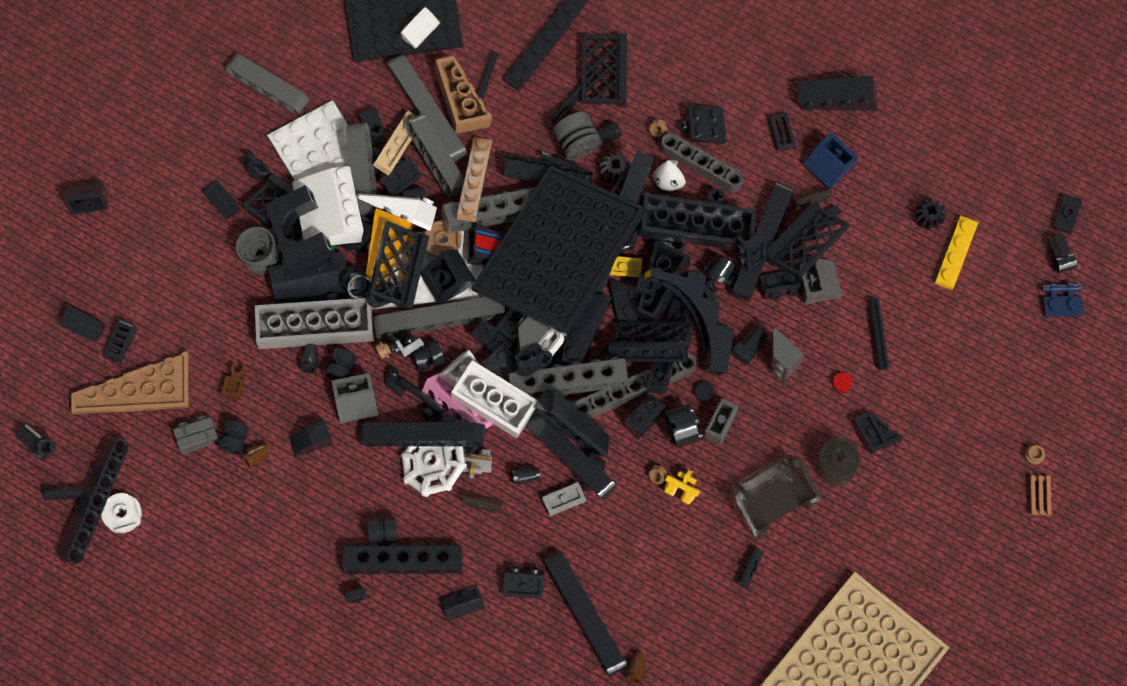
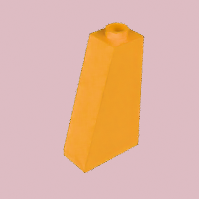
[366,208,412,287]

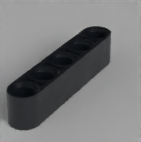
[501,154,593,184]

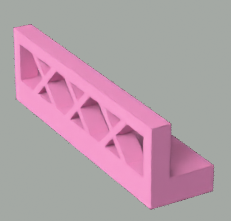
[422,373,493,429]

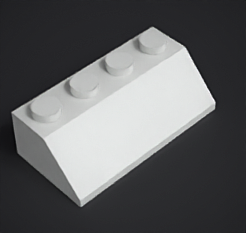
[451,360,537,438]

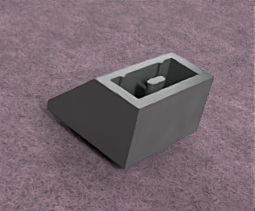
[797,259,842,305]
[332,373,378,424]

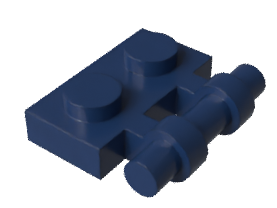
[1042,282,1084,317]

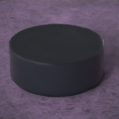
[695,382,715,403]

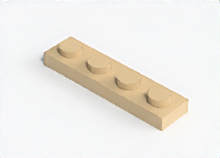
[373,111,415,176]

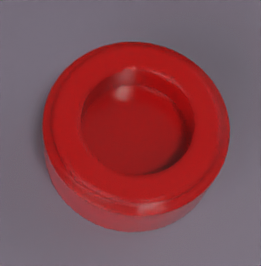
[833,373,853,393]

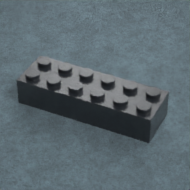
[637,193,756,250]

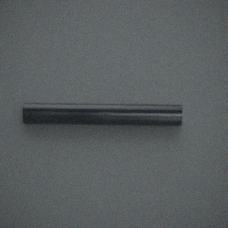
[477,51,499,101]
[399,377,446,415]

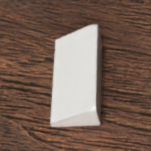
[401,7,440,49]
[439,350,479,387]

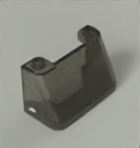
[725,454,822,538]

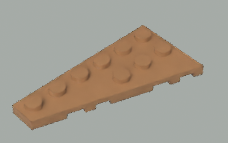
[71,351,189,414]

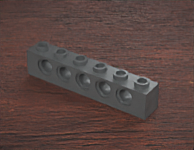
[441,188,535,234]
[509,357,628,399]

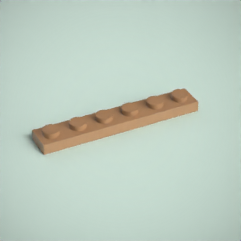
[457,138,492,222]

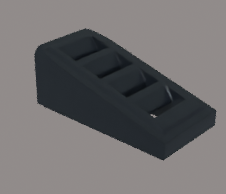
[103,319,138,363]

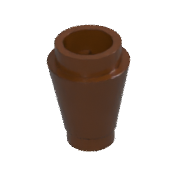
[241,442,272,468]
[625,652,646,684]

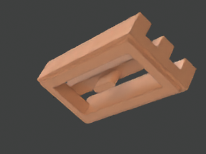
[1030,475,1051,516]

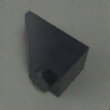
[290,420,333,456]

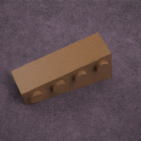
[434,56,492,134]

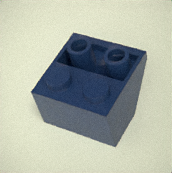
[803,133,858,190]

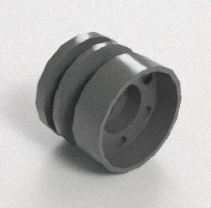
[553,112,602,160]
[236,227,282,275]

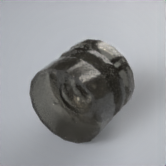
[816,438,861,487]

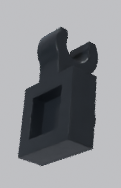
[240,151,272,181]

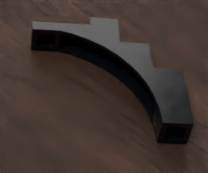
[644,267,734,376]

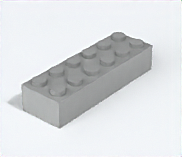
[255,298,374,349]

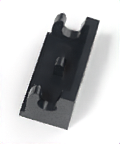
[58,306,106,342]

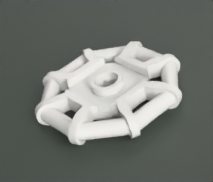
[400,447,467,497]

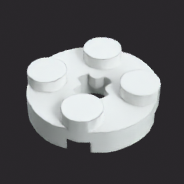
[101,493,142,533]

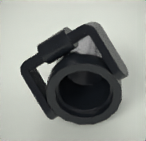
[703,254,738,286]

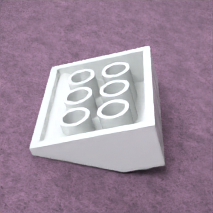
[292,166,363,245]

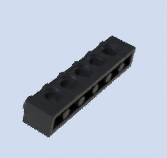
[343,543,463,574]

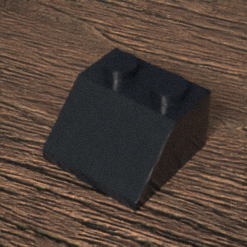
[64,181,109,215]
[421,249,476,304]

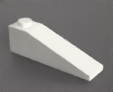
[357,193,437,230]

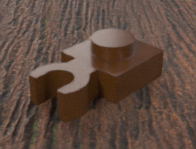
[221,364,246,400]

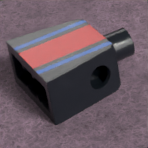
[467,224,503,265]

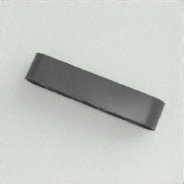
[225,53,309,115]
[405,114,465,199]
[346,122,379,216]
[661,134,743,193]

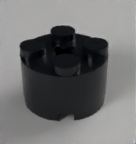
[664,404,703,449]

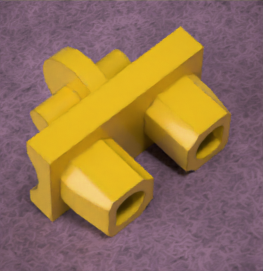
[664,469,701,504]

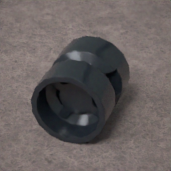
[339,266,370,298]
[413,340,445,372]
[324,348,357,380]
[218,420,249,455]
[367,516,398,544]

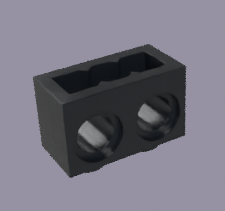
[624,394,666,440]

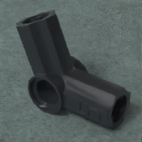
[15,424,56,462]

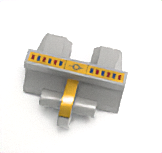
[463,449,492,479]

